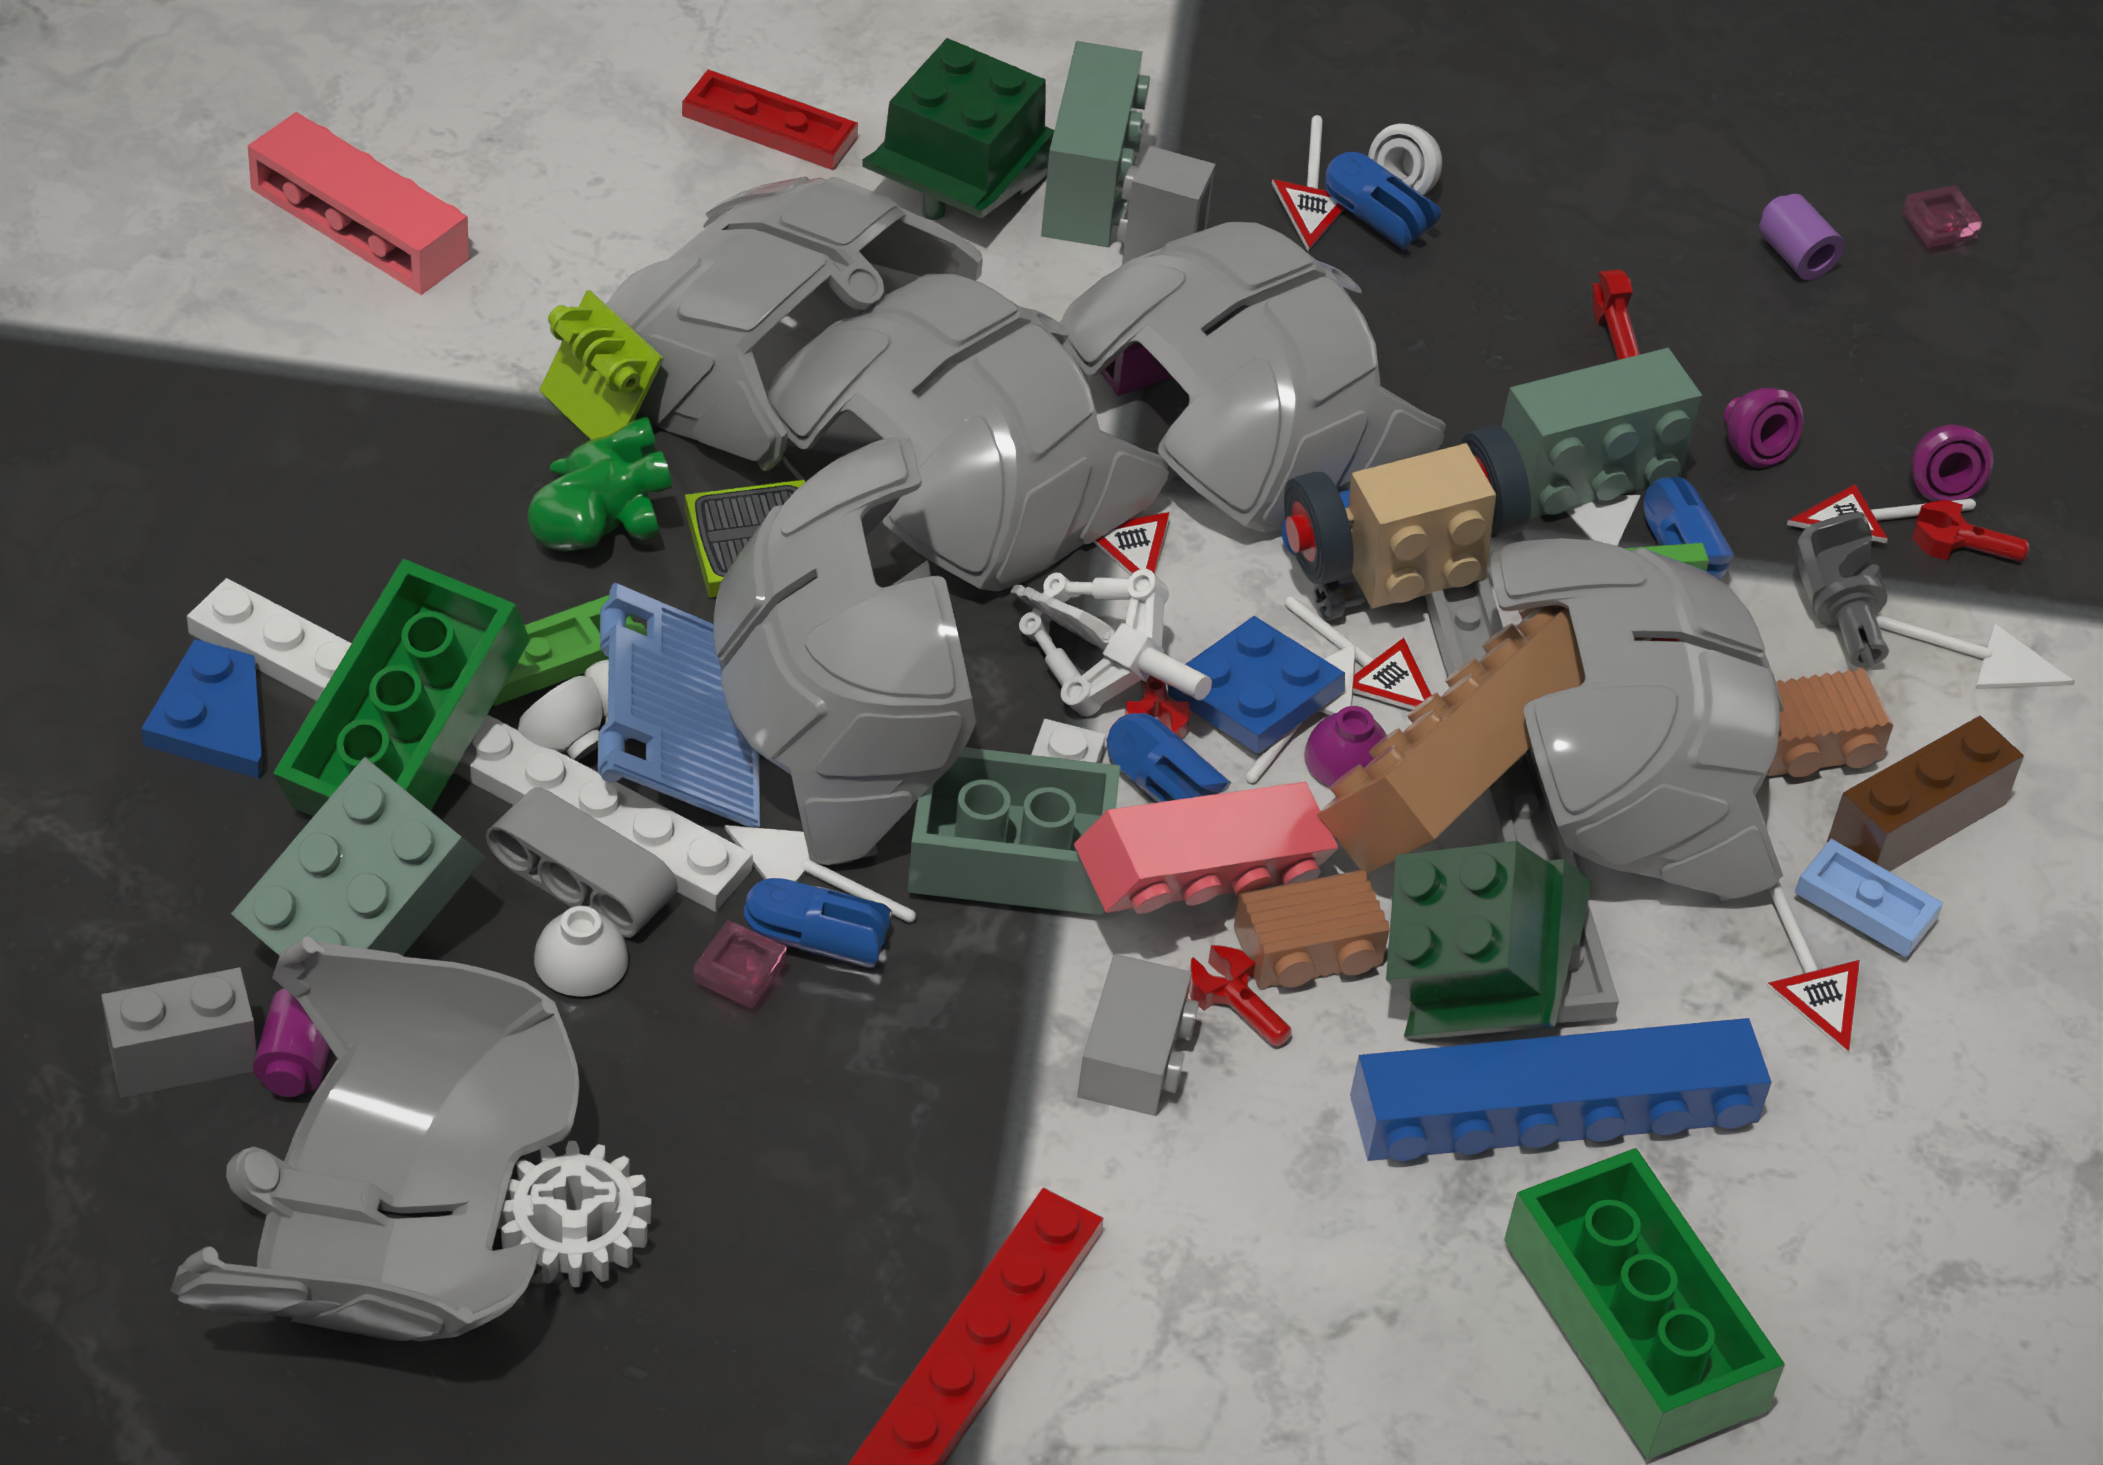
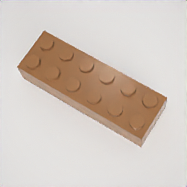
[1317,605,1644,874]

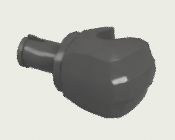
[1795,512,1889,668]

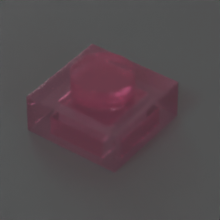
[1902,185,1982,248]
[694,920,786,1008]

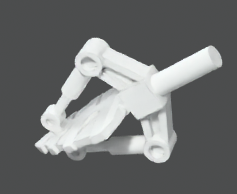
[1010,569,1212,716]

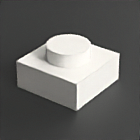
[1031,719,1106,763]

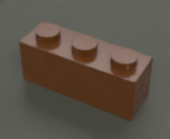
[1827,715,2024,872]

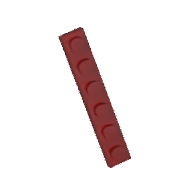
[848,1187,1104,1465]

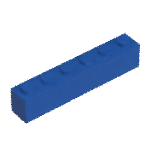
[1350,1018,1772,1161]

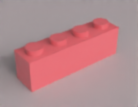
[247,112,469,295]
[1074,781,1339,914]

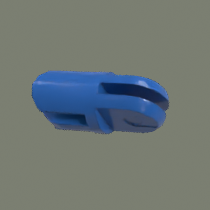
[1325,152,1442,251]
[1644,477,1735,581]
[1106,713,1232,803]
[744,878,892,968]

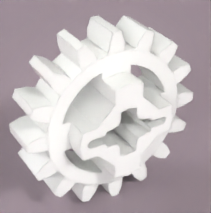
[497,1141,651,1287]

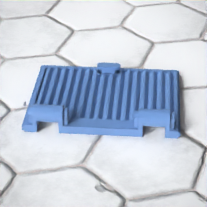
[598,583,760,828]

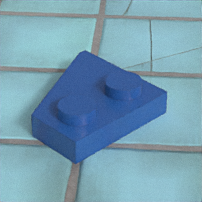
[141,639,263,779]

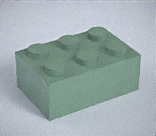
[1041,41,1150,247]
[1501,348,1702,519]
[908,747,1121,915]
[231,757,486,956]

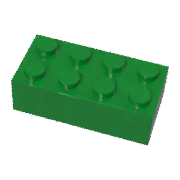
[273,559,530,817]
[1504,1148,1785,1460]

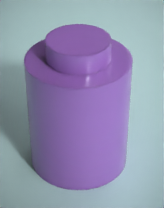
[1759,194,1845,280]

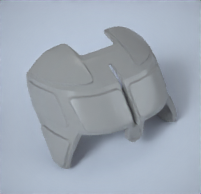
[606,176,983,471]
[1060,222,1446,532]
[766,274,1169,591]
[713,437,976,865]
[1490,538,1784,902]
[170,936,579,1341]

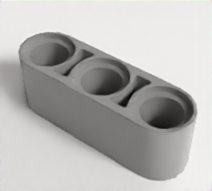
[486,787,678,938]

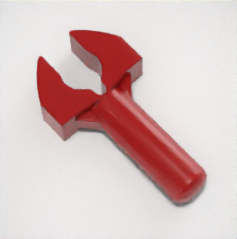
[1592,269,1640,360]
[1912,500,2029,562]
[1125,675,1191,740]
[1189,945,1292,1047]

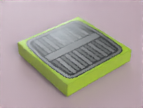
[685,480,805,598]

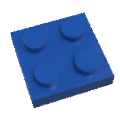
[1167,616,1345,754]

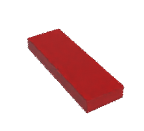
[682,69,858,170]

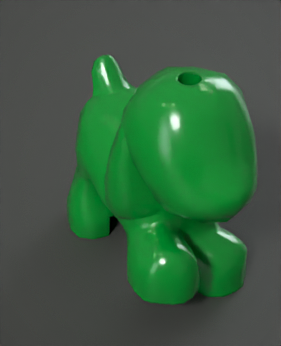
[528,417,673,552]

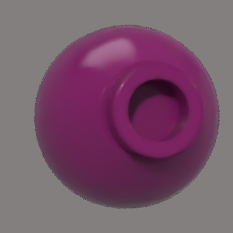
[1724,388,1803,469]
[1911,424,1994,502]
[1304,706,1387,787]

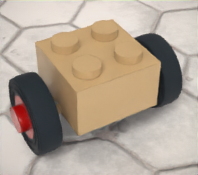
[1284,426,1531,609]

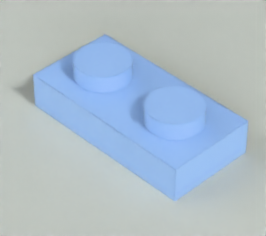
[1794,839,1943,958]

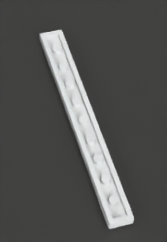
[187,578,753,912]

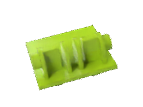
[539,290,664,440]

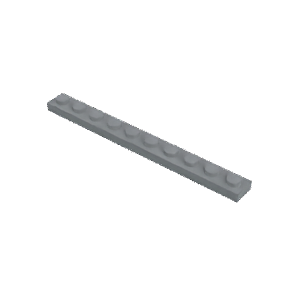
[1424,573,1619,1023]

